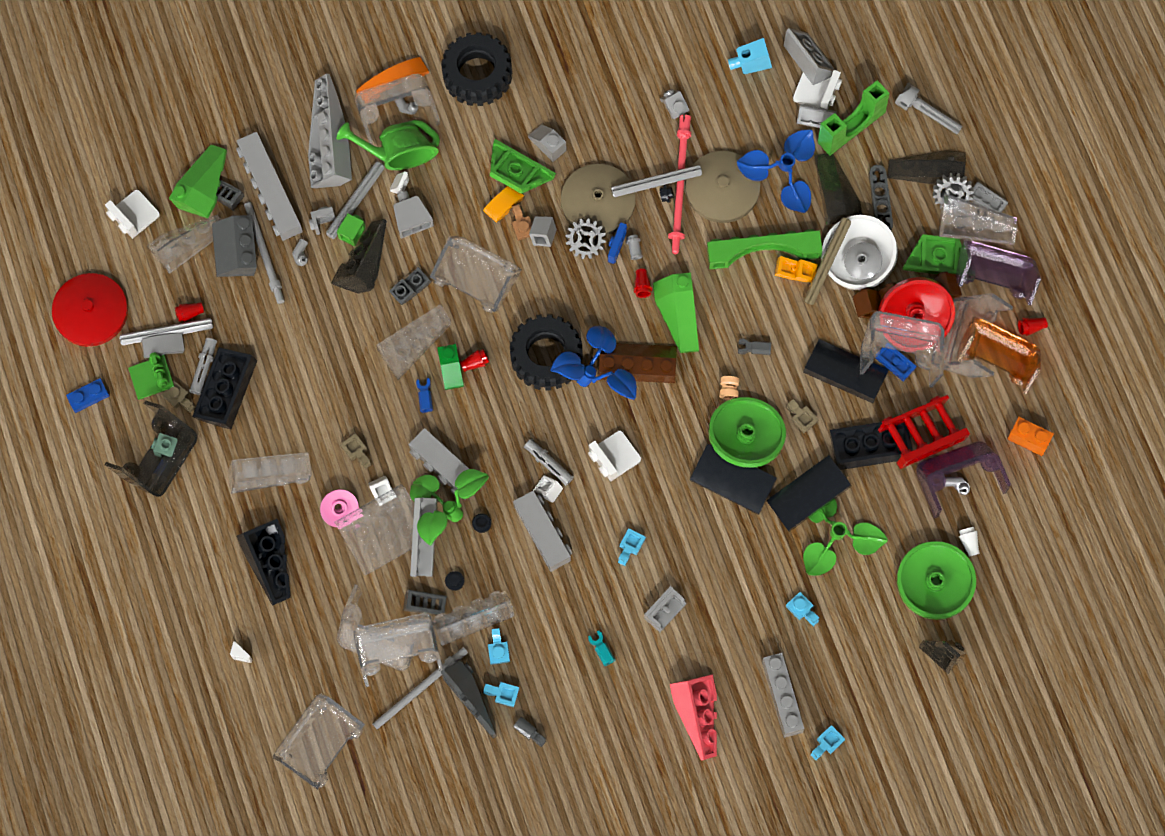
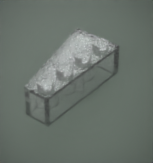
[939,193,1017,245]
[228,452,312,494]

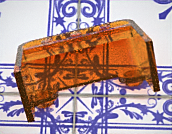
[957,317,1041,394]

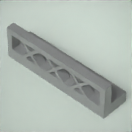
[410,497,438,577]

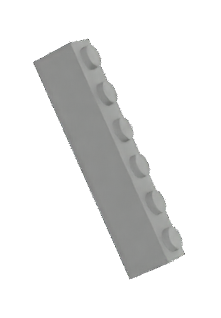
[236,132,303,241]

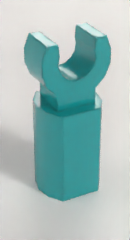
[588,631,616,666]

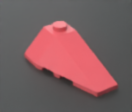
[670,674,717,760]

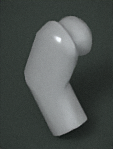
[393,94,418,115]
[292,239,308,266]

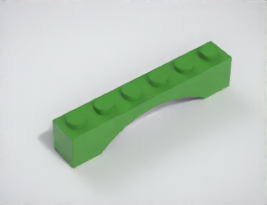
[707,229,823,270]

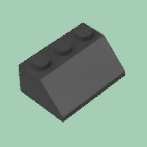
[212,215,257,277]

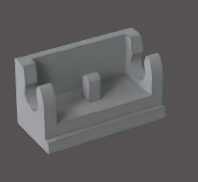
[644,586,686,632]

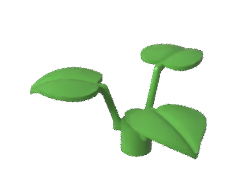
[410,469,489,546]
[803,499,888,576]

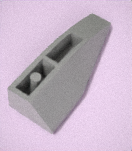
[308,74,352,188]

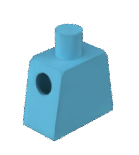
[728,38,772,74]

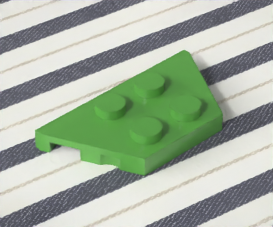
[490,139,556,194]
[902,234,975,279]

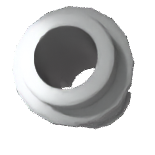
[626,235,643,260]

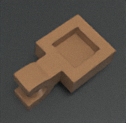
[511,204,532,241]

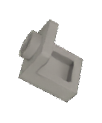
[660,89,690,119]
[309,206,335,235]

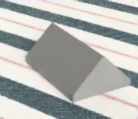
[784,28,835,85]

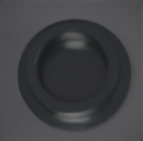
[660,184,674,203]
[472,514,492,533]
[445,571,465,591]

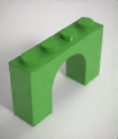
[818,80,890,156]

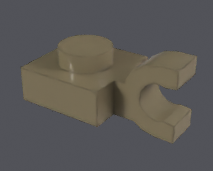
[161,381,195,413]
[786,399,819,434]
[340,434,371,470]

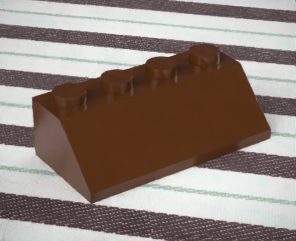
[599,343,677,383]

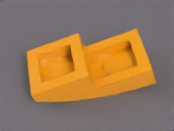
[483,186,524,223]
[775,256,818,283]

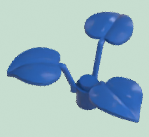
[737,130,815,213]
[551,326,637,400]

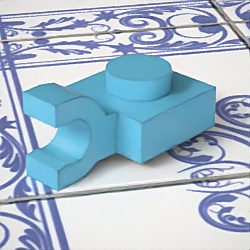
[618,528,646,566]
[786,592,819,627]
[488,628,510,665]
[483,682,519,707]
[811,725,845,760]

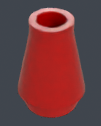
[634,269,652,298]
[175,302,204,322]
[1018,317,1048,336]
[460,349,490,372]

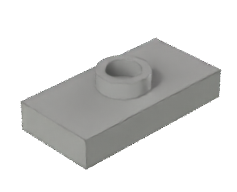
[797,104,837,128]
[970,182,1009,218]

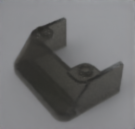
[104,400,197,497]

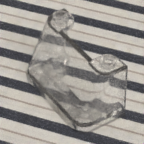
[430,236,522,313]
[273,694,365,790]

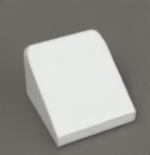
[390,172,409,194]
[533,475,563,503]
[368,476,395,503]
[230,641,252,663]

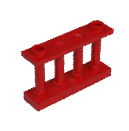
[878,395,970,469]

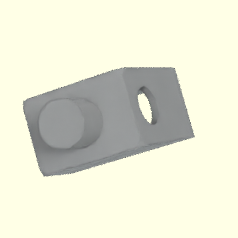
[393,191,434,239]

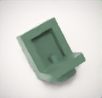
[151,433,178,458]

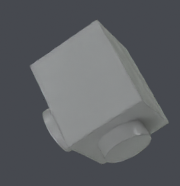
[529,216,557,247]

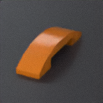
[356,57,429,106]

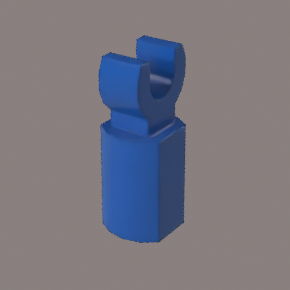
[416,378,433,413]

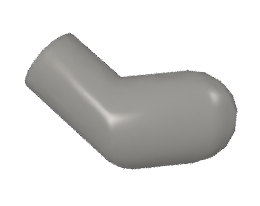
[943,477,970,495]

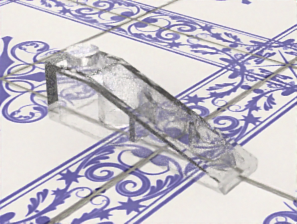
[146,215,221,274]

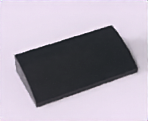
[803,339,889,403]
[192,348,257,430]
[830,422,913,470]
[690,444,777,515]
[766,455,852,532]

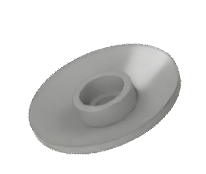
[844,242,882,280]

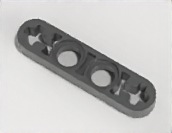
[869,165,893,231]

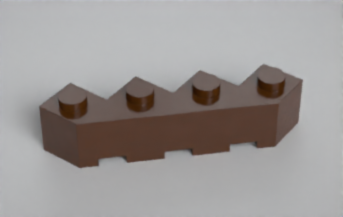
[852,271,962,319]

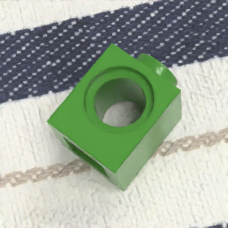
[337,213,366,246]

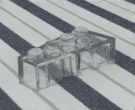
[376,304,451,380]

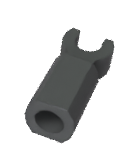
[738,339,771,355]
[513,717,546,747]

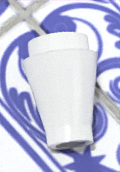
[958,527,980,557]

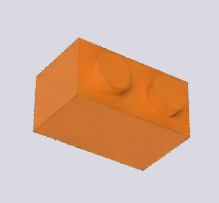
[1007,417,1054,456]

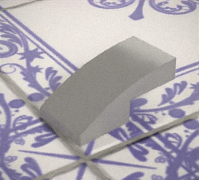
[141,333,185,358]

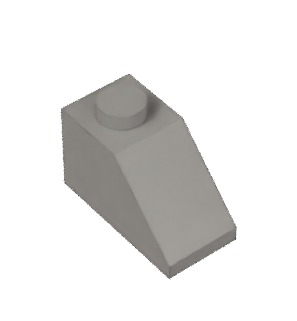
[528,124,567,162]

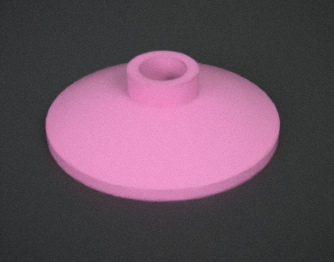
[320,489,359,527]

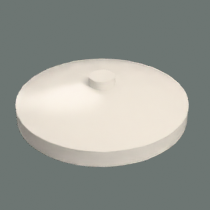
[822,215,898,290]

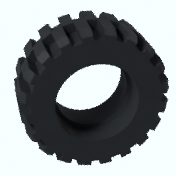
[441,32,512,106]
[510,314,583,391]

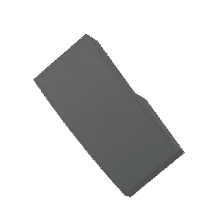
[389,267,432,305]

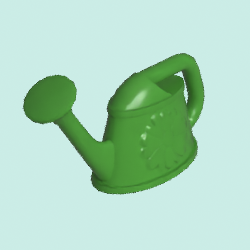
[336,120,440,170]

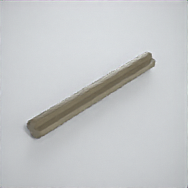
[804,217,851,305]

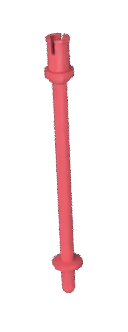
[668,115,691,255]

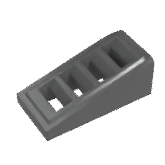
[216,179,244,211]
[403,590,447,616]

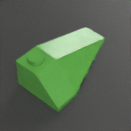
[169,145,227,218]
[653,273,699,353]

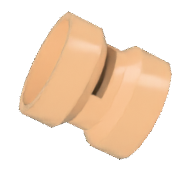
[719,376,739,400]

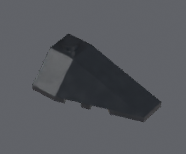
[236,519,291,606]

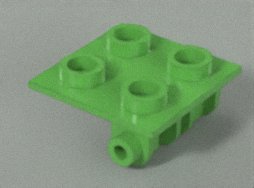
[128,352,174,400]

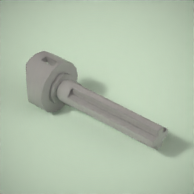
[895,83,963,134]

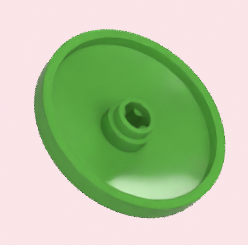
[708,397,786,468]
[897,541,976,620]

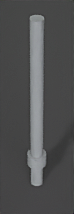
[244,202,285,304]
[372,647,468,730]

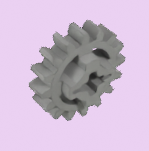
[933,173,974,212]
[565,218,607,259]

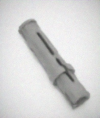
[189,338,217,395]
[524,439,574,486]

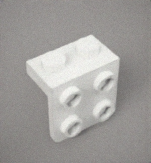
[793,70,842,110]
[105,190,160,239]
[588,431,641,481]

